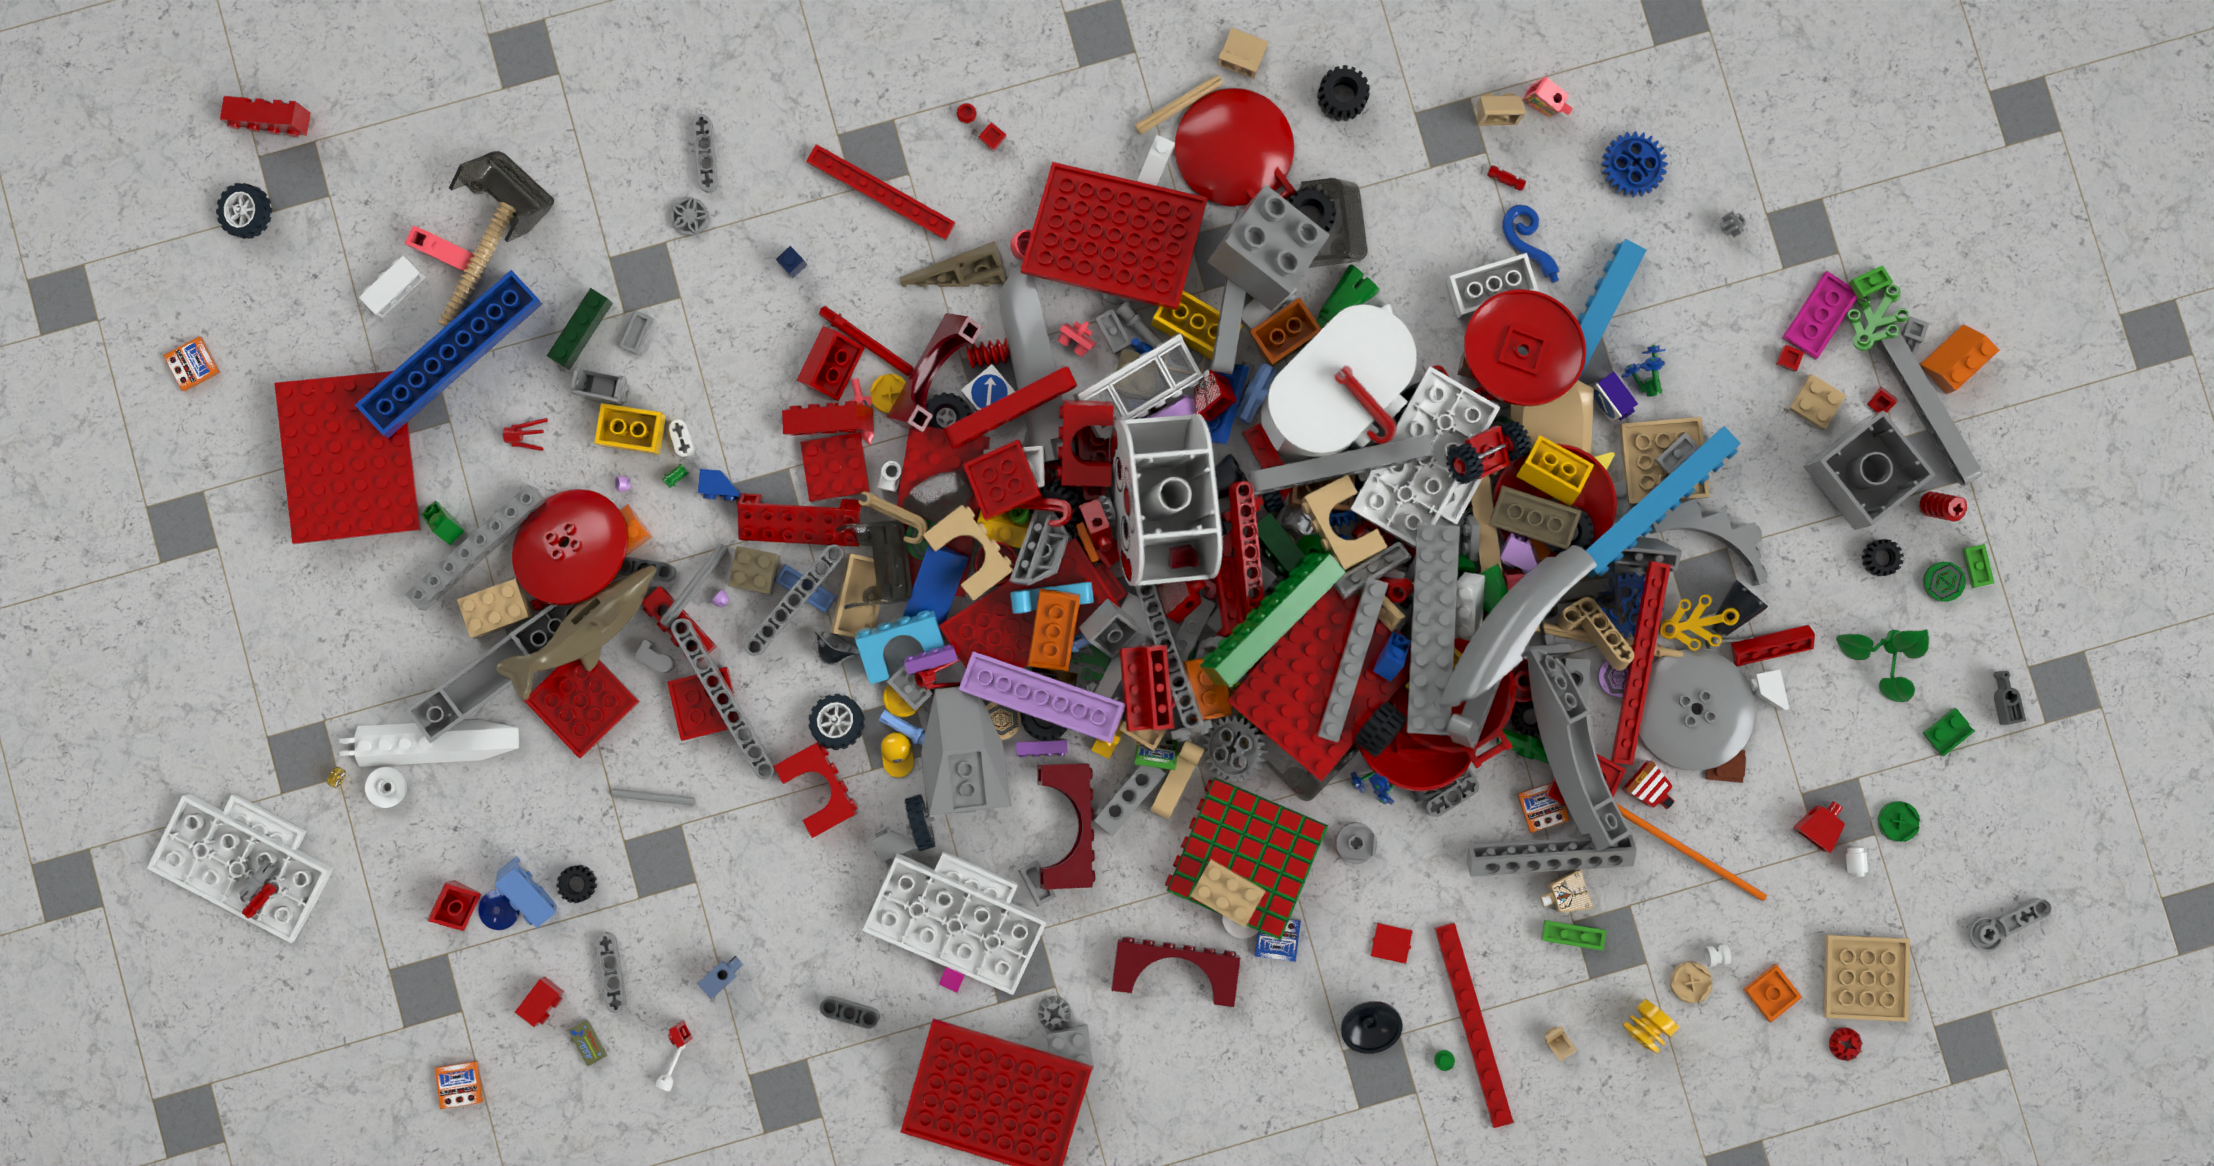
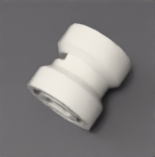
[1704,944,1731,967]

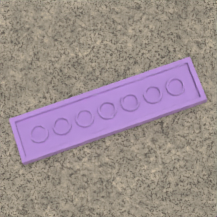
[958,652,1125,744]

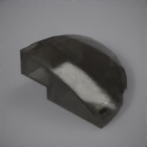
[901,470,974,524]

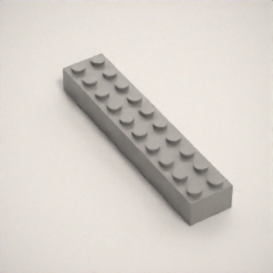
[1407,524,1460,735]

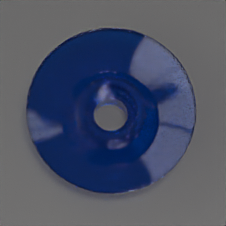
[478,889,520,930]

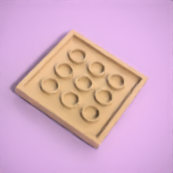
[1619,417,1710,504]
[1824,934,1910,1022]

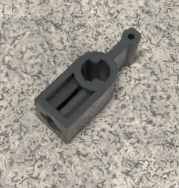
[1994,670,2026,725]

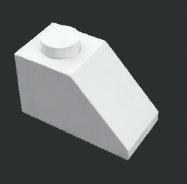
[1749,669,1790,710]

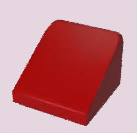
[1867,386,1897,413]

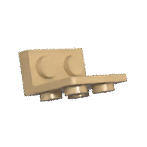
[1217,28,1268,79]

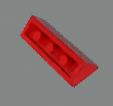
[1731,625,1815,667]

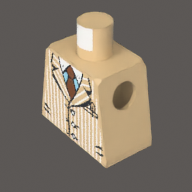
[1540,870,1593,913]

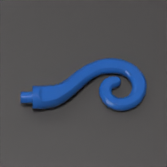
[1502,205,1560,283]

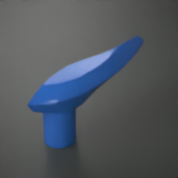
[1131,338,1164,361]

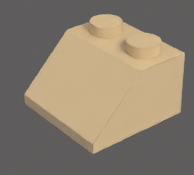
[1477,93,1525,126]

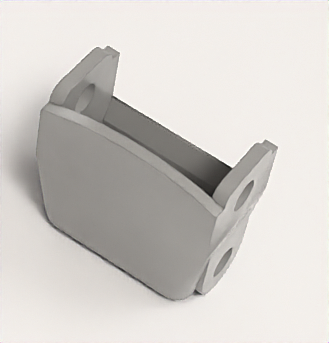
[570,367,630,406]

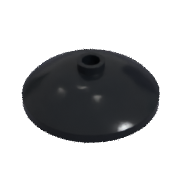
[1341,1001,1403,1054]

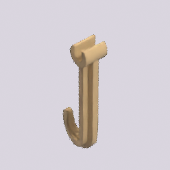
[858,491,928,544]

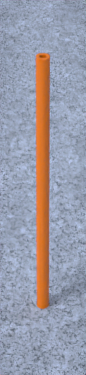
[1616,803,1767,901]

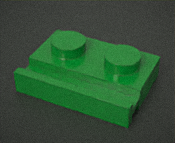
[1922,708,1975,756]

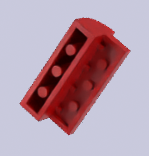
[1119,644,1174,732]

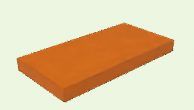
[1028,588,1080,672]

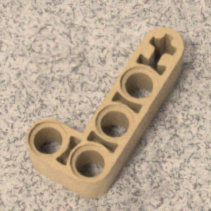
[1558,597,1634,670]
[1150,740,1205,820]

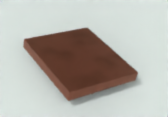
[1706,750,1746,783]

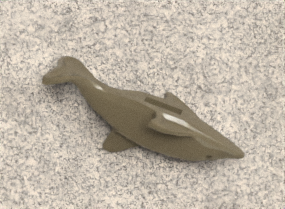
[496,566,657,700]

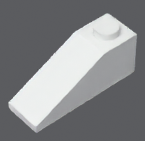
[1137,135,1175,186]

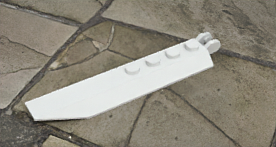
[339,720,519,767]

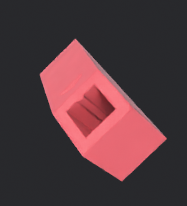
[404,225,474,271]

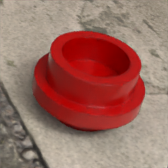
[957,103,977,124]

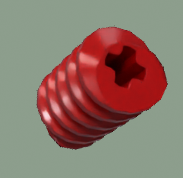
[967,338,1009,369]
[1919,491,1967,522]

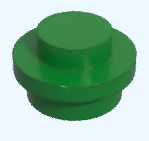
[1434,1050,1455,1071]

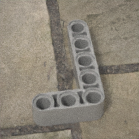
[1448,679,1501,749]

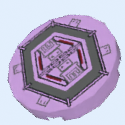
[1597,660,1629,697]

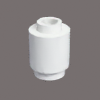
[1845,847,1869,877]

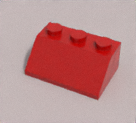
[796,326,865,402]

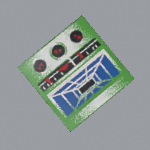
[1134,738,1178,770]

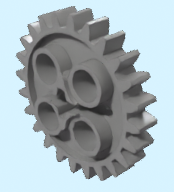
[1203,715,1267,782]

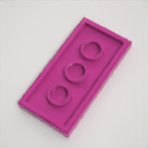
[1782,271,1857,360]

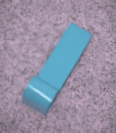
[1010,582,1094,613]

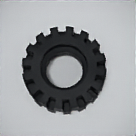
[1862,539,1904,576]
[1511,700,1540,735]
[556,865,597,903]

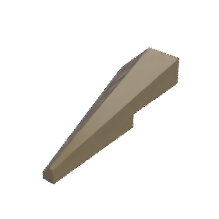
[900,241,1007,287]

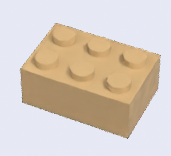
[457,579,534,639]
[1191,859,1265,928]

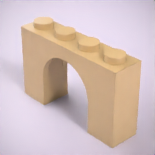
[1301,475,1387,571]
[923,505,1013,601]

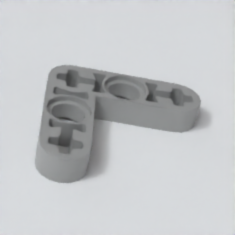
[1425,767,1479,817]

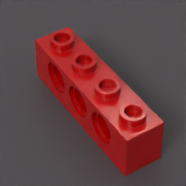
[642,586,717,663]

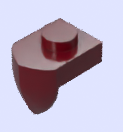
[1168,544,1200,569]

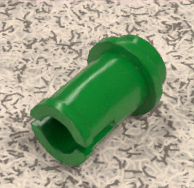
[662,463,689,488]

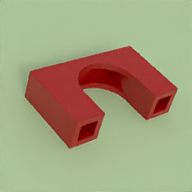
[1057,400,1114,486]
[773,742,858,838]

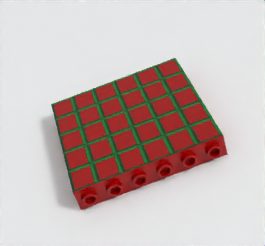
[1165,777,1328,940]

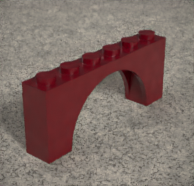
[887,313,983,433]
[1037,763,1095,890]
[1111,936,1241,1007]

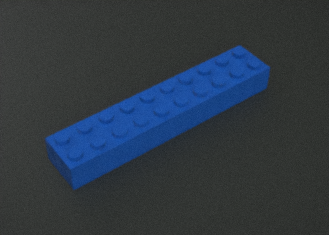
[355,270,543,438]

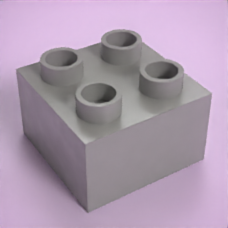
[1207,185,1330,311]
[1803,410,1936,530]

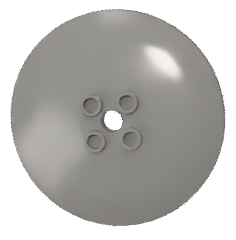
[1639,649,1756,771]

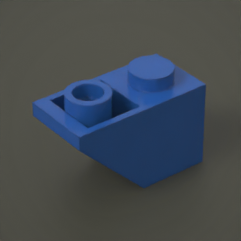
[698,469,741,501]
[1373,631,1411,682]

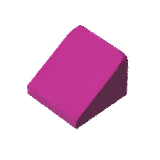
[939,967,965,992]

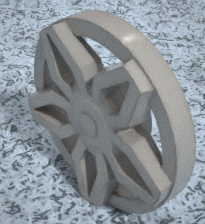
[670,197,709,235]

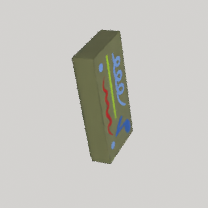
[568,1019,607,1067]

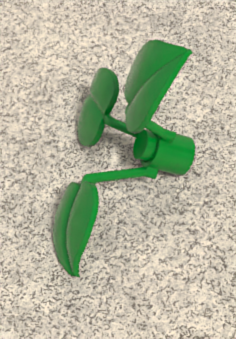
[1836,629,1929,702]

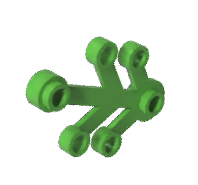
[1848,285,1909,351]

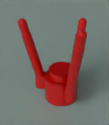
[503,418,548,451]
[914,658,961,690]

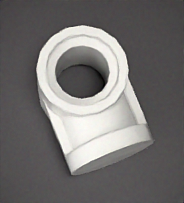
[877,461,902,493]

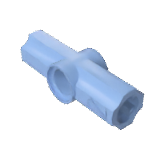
[1235,363,1277,424]

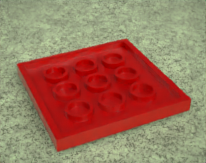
[523,659,640,759]

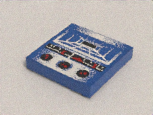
[1254,919,1301,962]

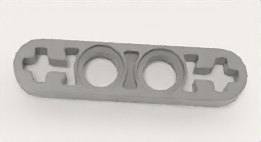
[692,114,718,193]
[596,932,627,1013]

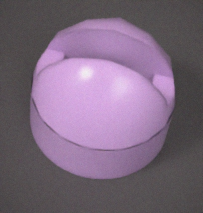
[615,476,631,492]
[711,589,729,607]

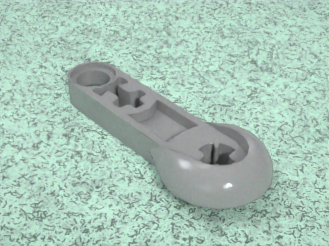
[1969,899,2052,952]

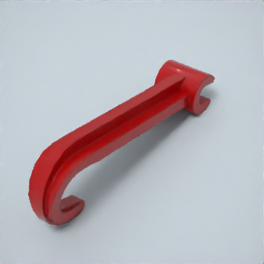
[1334,365,1397,444]
[1017,497,1073,527]

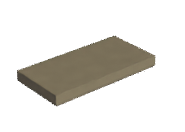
[1489,485,1582,550]

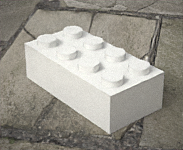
[1446,253,1539,319]

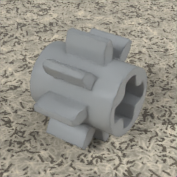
[1720,211,1746,238]

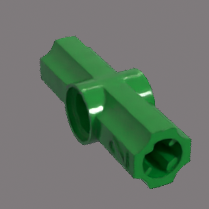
[1496,728,1550,765]

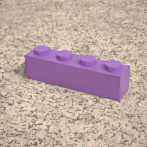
[904,645,958,674]
[1016,740,1068,757]

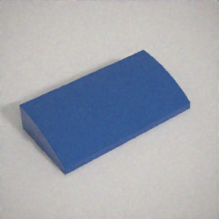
[903,545,970,628]

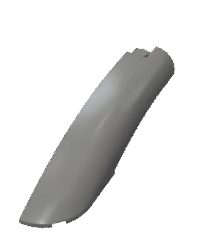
[999,266,1074,464]
[1439,545,1597,708]
[405,604,576,743]
[1527,649,1631,851]

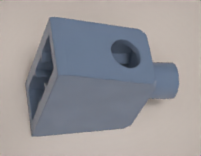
[697,955,744,999]

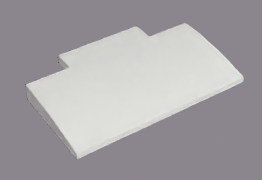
[1350,366,1500,549]
[147,794,334,943]
[862,851,1047,995]

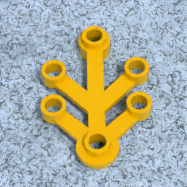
[1660,594,1739,651]

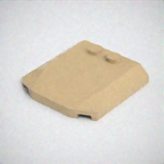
[1510,380,1594,454]

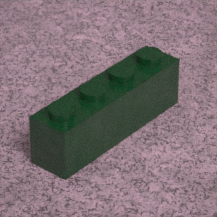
[547,288,613,371]
[1247,513,1306,579]

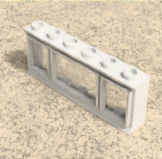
[1073,334,1204,439]

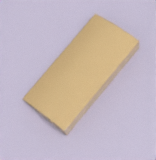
[830,553,888,638]

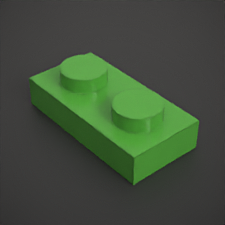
[1849,265,1893,300]
[1962,544,1995,588]

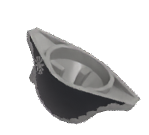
[811,626,860,666]

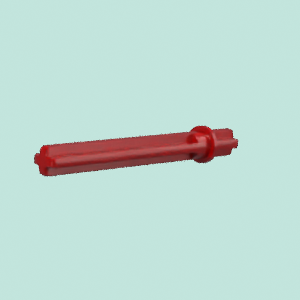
[819,306,913,376]

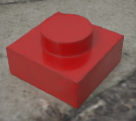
[978,122,1007,151]
[1776,345,1804,372]

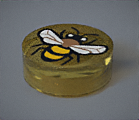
[327,767,346,788]

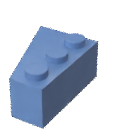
[495,856,557,928]

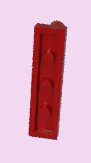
[1214,557,1244,638]

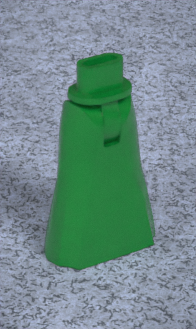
[1316,264,1380,329]
[1479,564,1508,615]

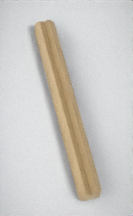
[1135,75,1223,134]

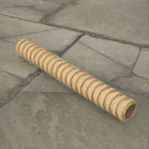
[438,202,516,326]

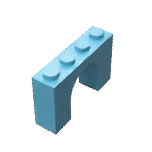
[855,610,945,684]

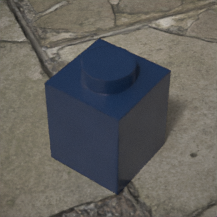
[776,246,807,279]

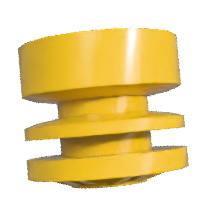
[1622,998,1679,1054]

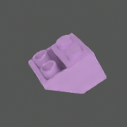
[1500,532,1540,574]

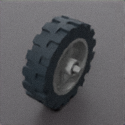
[905,794,935,851]

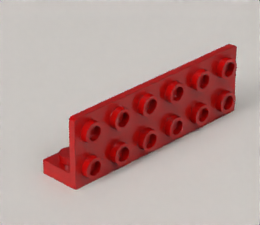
[737,493,863,547]

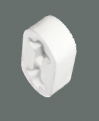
[669,419,695,458]

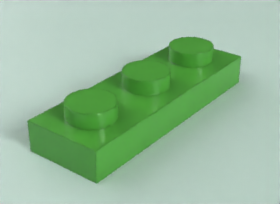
[1541,920,1606,951]

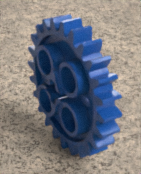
[1601,131,1668,197]
[1596,572,1664,638]

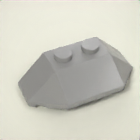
[1009,510,1070,585]
[1606,537,1682,581]

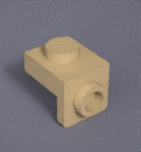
[1544,1026,1577,1062]

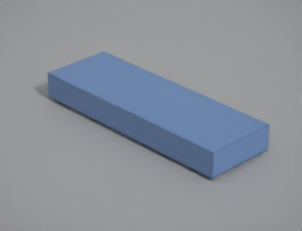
[775,564,837,614]

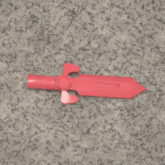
[850,378,874,445]

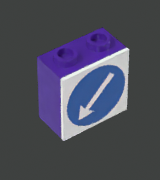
[961,365,1015,411]
[1592,371,1638,423]

